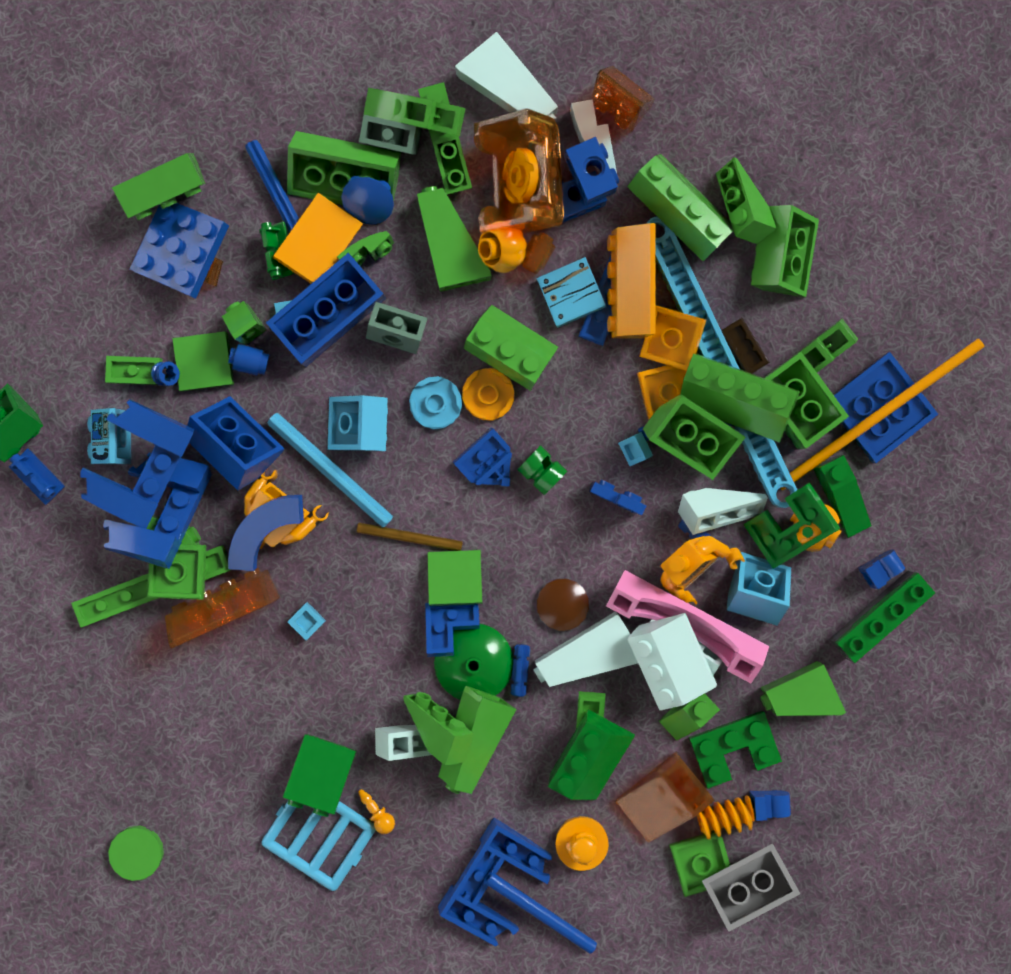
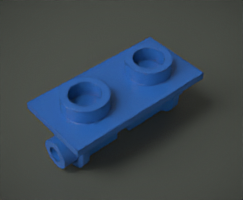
[9,448,65,505]

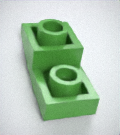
[337,231,394,266]

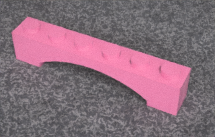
[606,570,769,683]

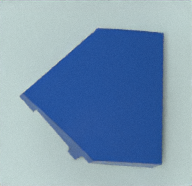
[453,427,512,486]

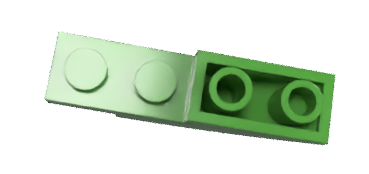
[418,82,472,195]
[364,88,465,136]

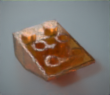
[591,66,655,131]
[615,751,715,843]

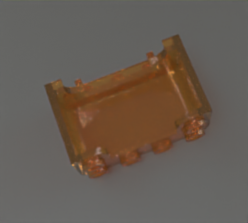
[474,108,564,234]

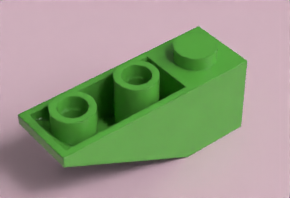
[716,157,777,244]
[403,692,474,766]

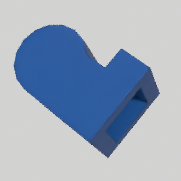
[858,549,905,589]
[749,790,791,821]

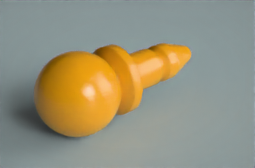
[359,789,395,834]

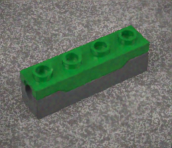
[829,571,935,663]

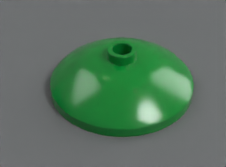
[434,624,513,700]

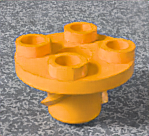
[555,816,609,871]

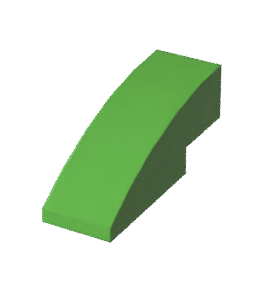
[788,318,858,372]

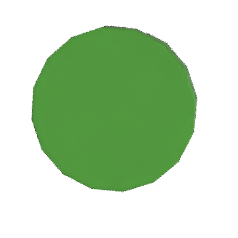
[108,825,164,881]

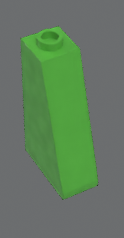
[417,186,491,292]
[438,686,517,794]

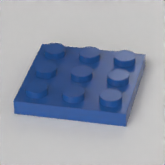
[129,203,229,299]
[833,352,938,463]

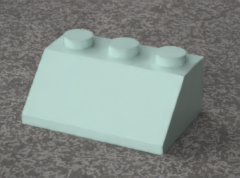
[627,613,717,710]

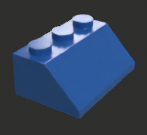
[187,396,284,490]

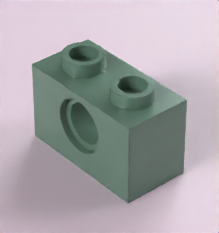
[359,115,422,155]
[366,302,427,355]

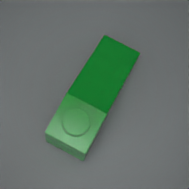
[813,455,872,538]

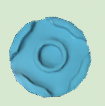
[409,376,462,429]

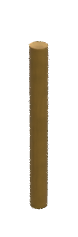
[357,523,463,551]

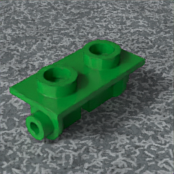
[259,221,295,280]

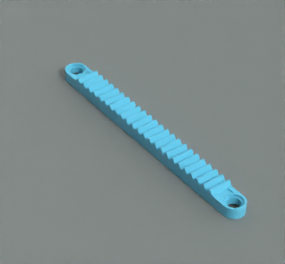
[646,217,797,508]

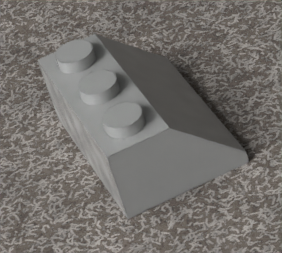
[702,843,800,932]

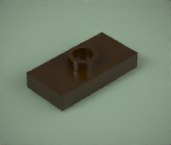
[721,318,770,374]

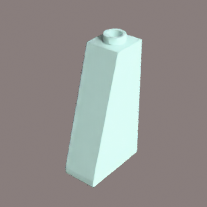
[455,32,558,131]
[533,611,638,687]

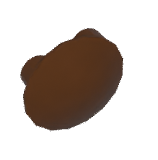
[537,579,589,631]

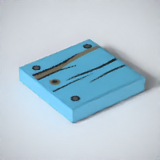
[537,257,606,328]

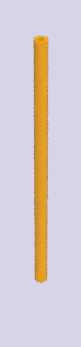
[780,339,985,491]

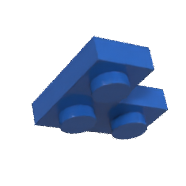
[589,480,647,515]
[425,603,480,657]

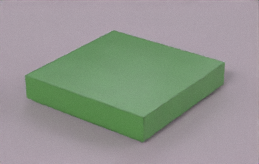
[172,332,234,392]
[147,544,206,600]
[428,550,483,606]
[669,831,730,897]

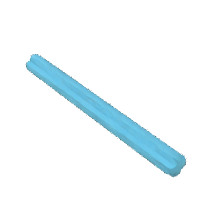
[267,413,393,527]

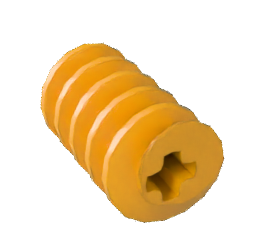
[695,795,755,840]

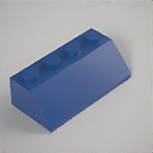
[266,253,386,367]

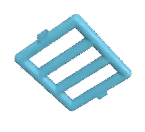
[262,801,376,891]

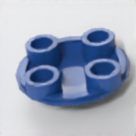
[341,176,394,224]

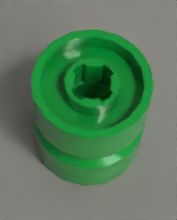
[517,445,567,495]

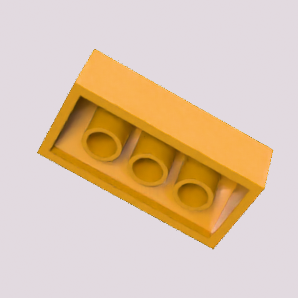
[607,223,655,338]

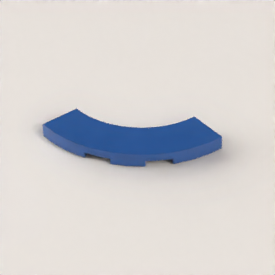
[228,495,304,571]

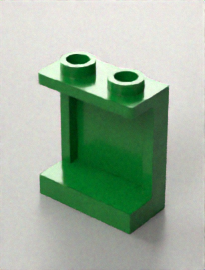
[283,734,357,817]

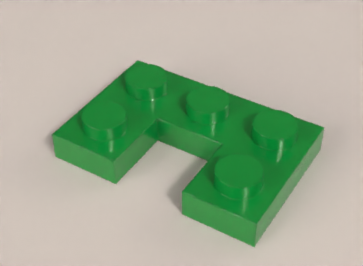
[744,482,840,569]
[689,711,782,788]

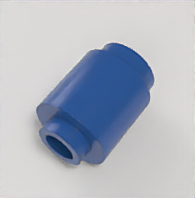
[228,344,269,376]

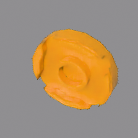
[502,148,539,204]
[462,368,514,421]

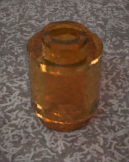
[520,232,556,274]

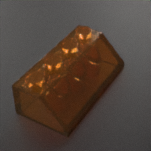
[165,568,280,649]

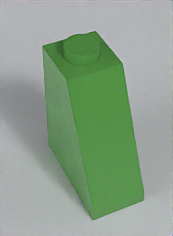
[760,661,846,716]

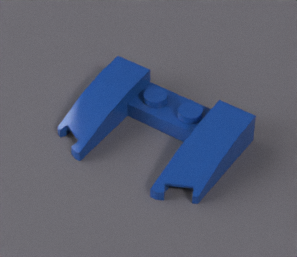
[80,399,194,529]
[103,453,212,569]
[438,818,552,946]

